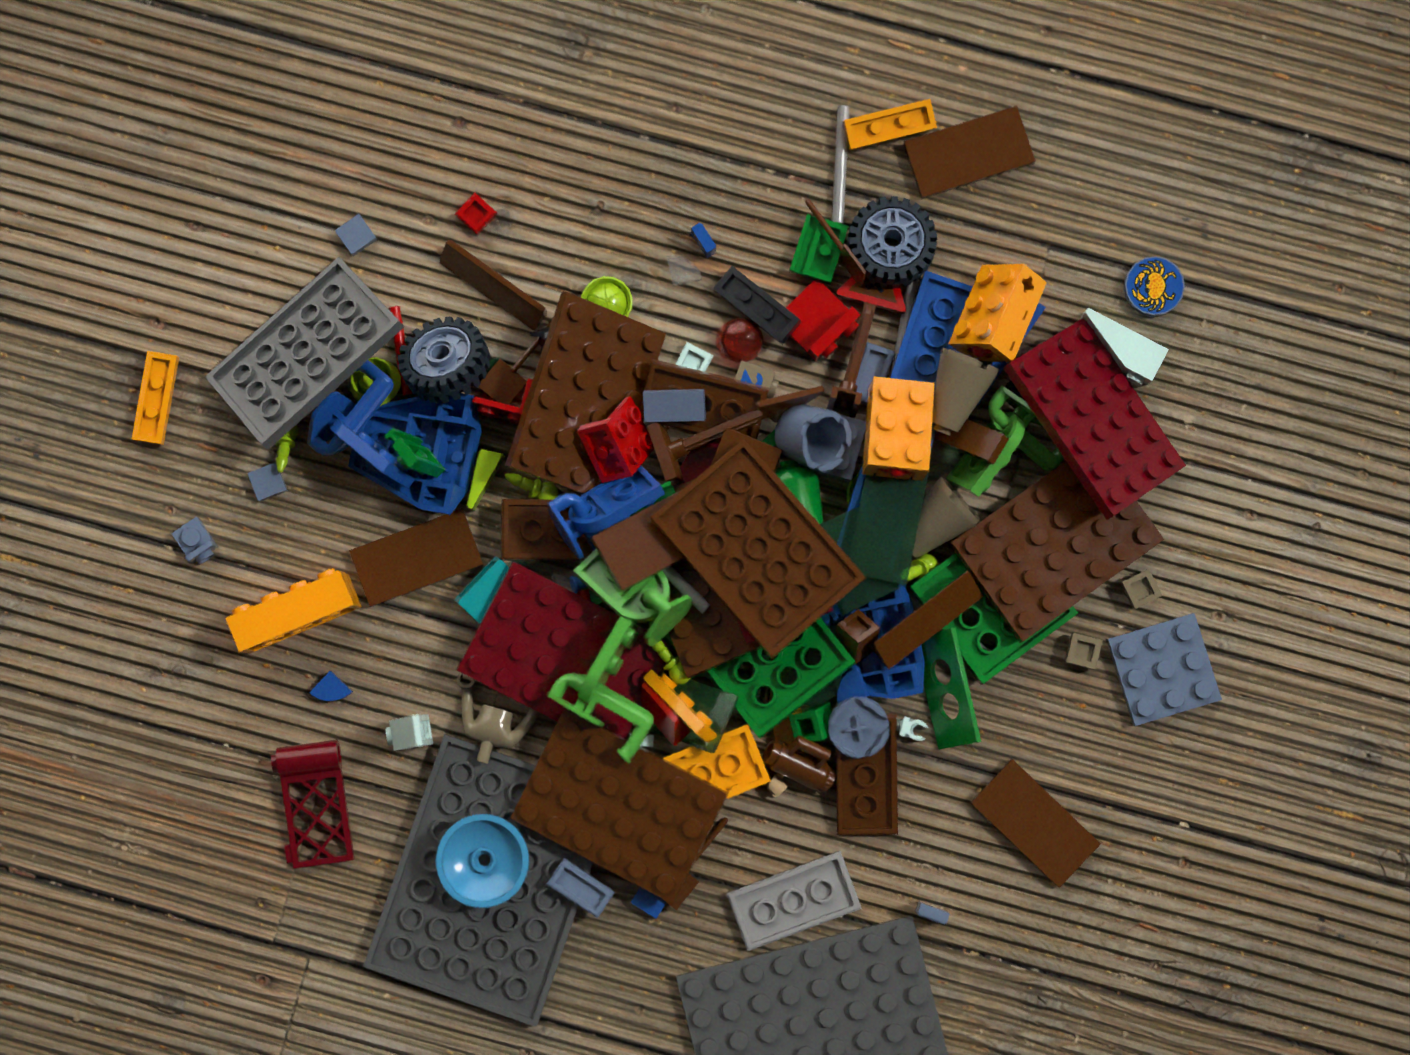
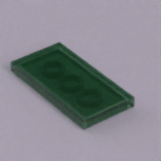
[849,472,929,587]

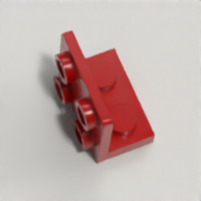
[577,396,654,483]

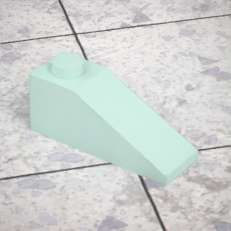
[1081,308,1169,386]
[386,714,433,751]

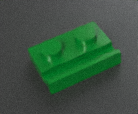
[789,214,849,285]
[385,428,446,478]

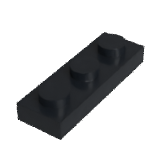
[713,266,801,345]

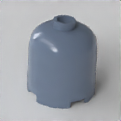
[775,405,851,471]

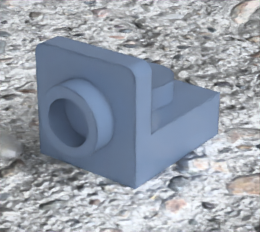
[171,517,218,565]

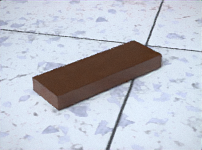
[934,420,1009,465]

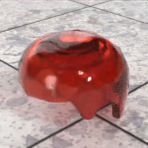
[715,318,764,363]

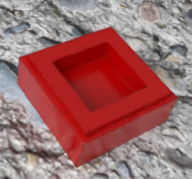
[455,192,497,236]

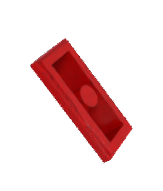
[641,682,690,746]

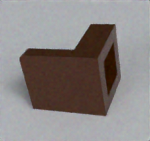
[835,609,880,664]

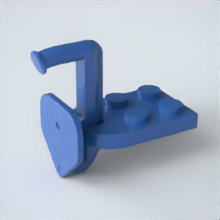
[307,360,415,488]
[547,465,665,593]

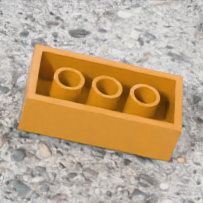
[226,568,362,654]

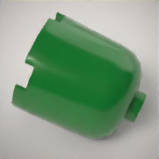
[775,460,823,527]

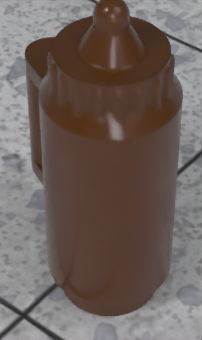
[762,735,836,792]

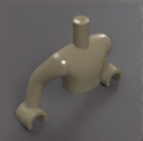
[457,672,540,764]

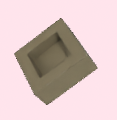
[1120,569,1163,609]
[1065,633,1103,670]

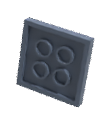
[1106,613,1222,726]

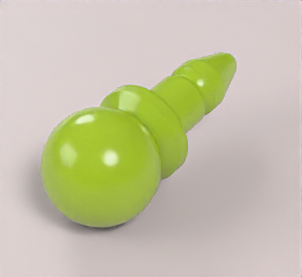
[275,424,299,473]
[505,473,559,500]
[899,554,939,581]
[652,640,692,684]

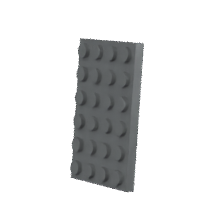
[205,257,404,450]

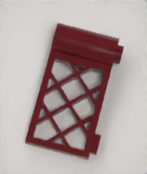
[271,740,355,869]

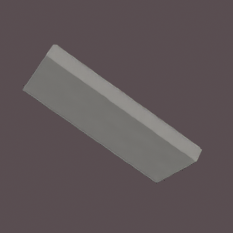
[726,851,862,951]

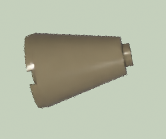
[932,348,999,436]
[899,477,982,558]

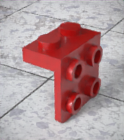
[786,280,861,362]
[472,378,533,425]

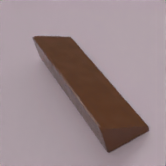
[440,239,547,330]
[870,571,983,670]

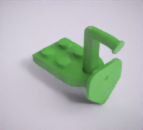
[946,385,1064,497]
[573,549,692,655]
[547,616,653,763]

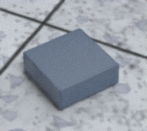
[335,214,378,256]
[247,462,288,502]
[915,901,950,925]

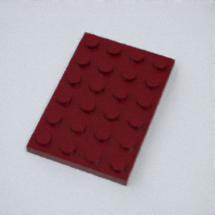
[1003,318,1186,520]
[456,561,672,739]

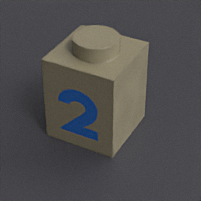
[735,360,779,398]

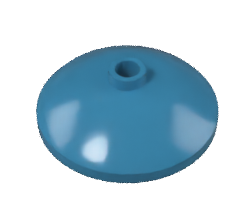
[436,814,529,908]

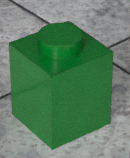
[789,702,833,742]

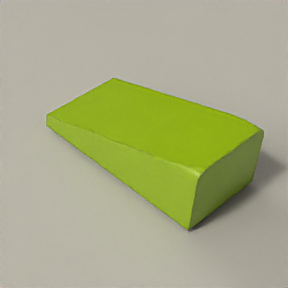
[467,449,505,511]

